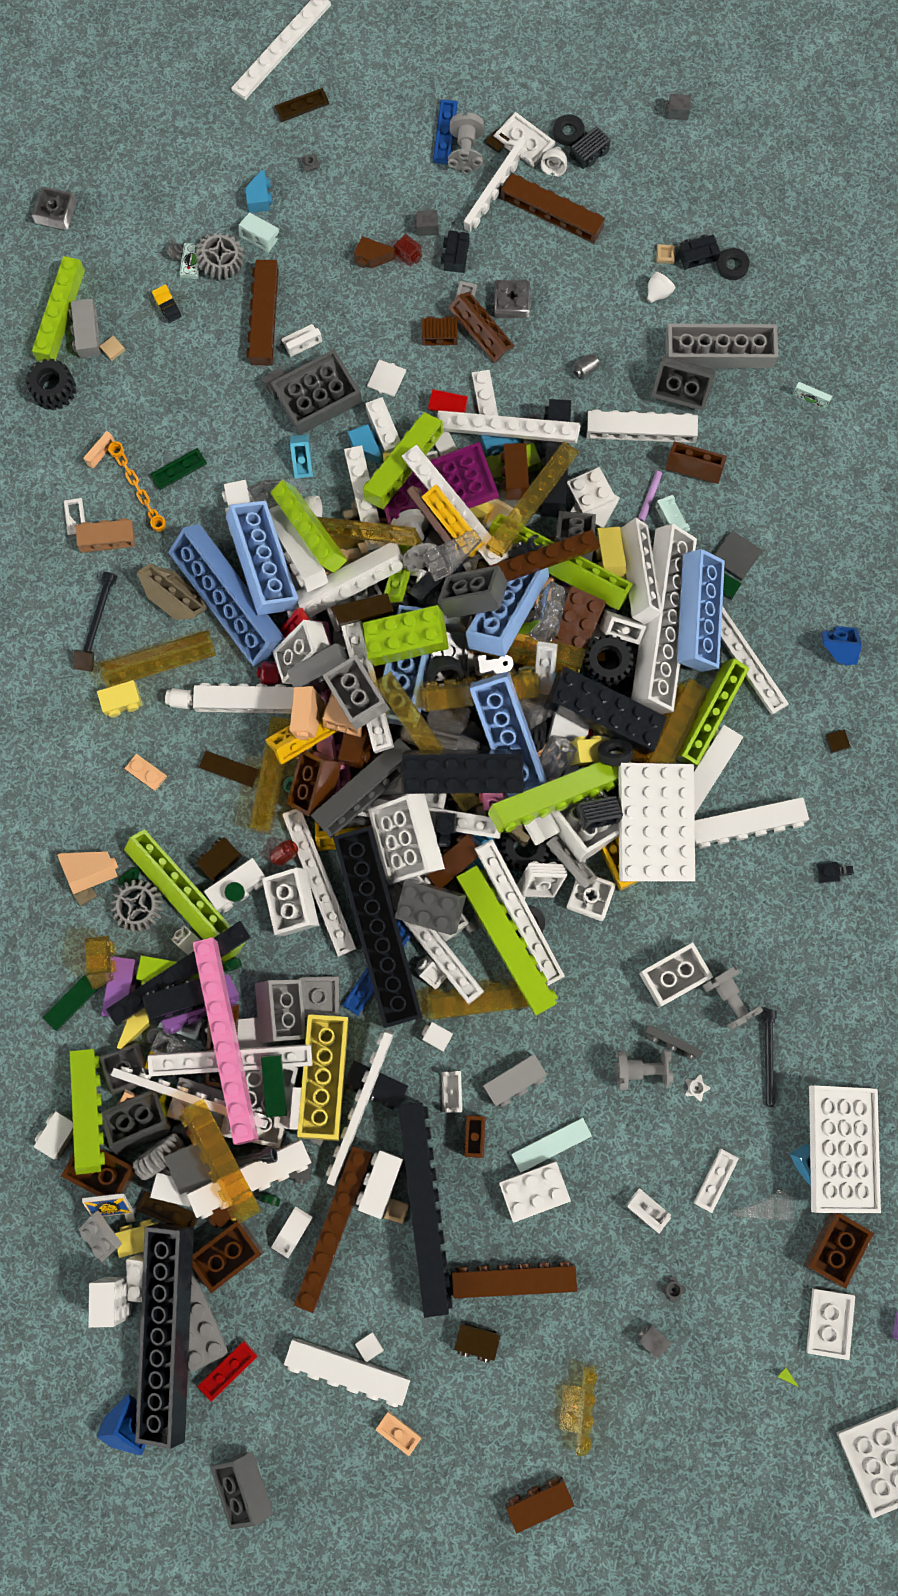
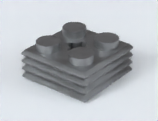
[32,186,77,230]
[494,280,530,318]
[99,1043,151,1094]

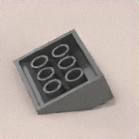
[271,349,362,435]

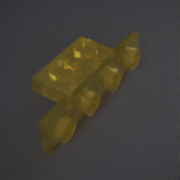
[559,1366,597,1456]

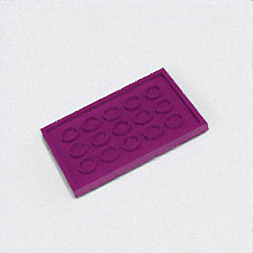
[384,442,500,537]

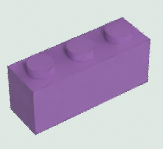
[101,956,139,1017]

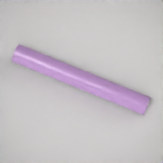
[638,471,662,522]

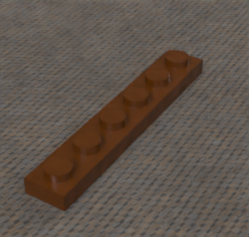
[486,530,600,582]

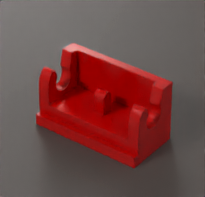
[428,389,468,413]

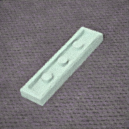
[511,1118,592,1173]

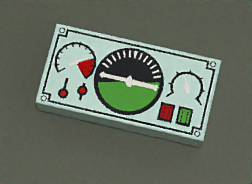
[180,243,200,279]
[793,382,832,409]

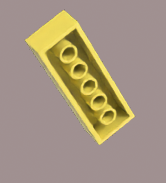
[297,1015,349,1141]

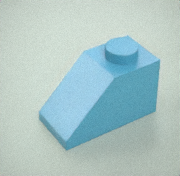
[290,434,313,478]

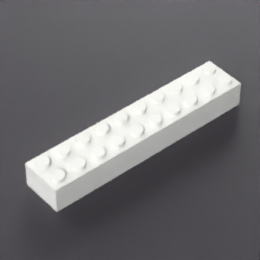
[631,523,697,714]

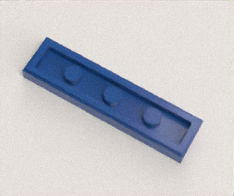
[433,99,458,164]

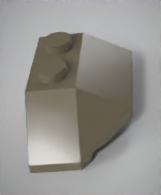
[137,563,206,620]

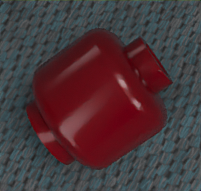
[256,661,282,686]

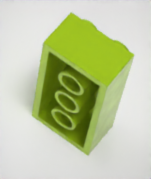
[363,605,449,666]

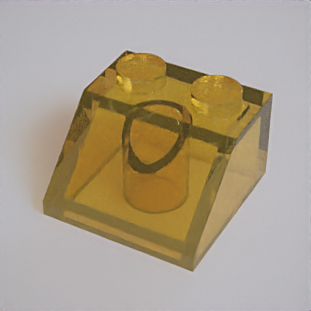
[85,936,117,989]

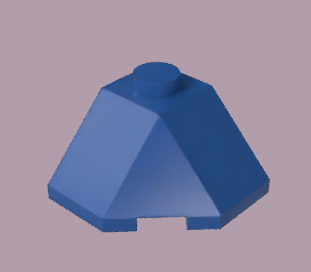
[821,626,862,666]
[97,1394,146,1455]

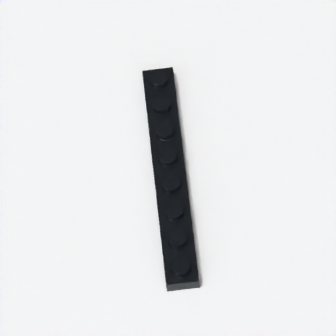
[106,921,252,1026]

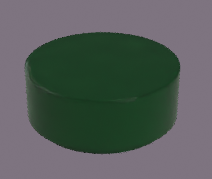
[224,882,245,902]
[222,958,242,972]
[259,1193,281,1207]

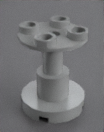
[448,113,484,174]
[390,509,440,571]
[702,966,763,1030]
[616,1048,673,1091]

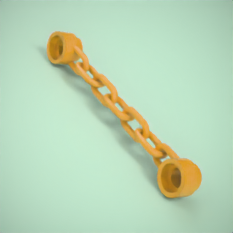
[108,441,166,532]

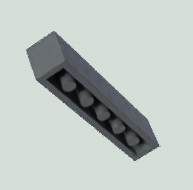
[311,738,411,838]

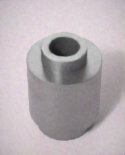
[572,354,600,380]

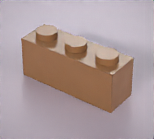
[75,518,136,553]

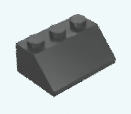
[100,1090,173,1156]
[210,1451,274,1530]

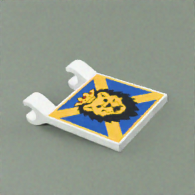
[82,1194,136,1223]

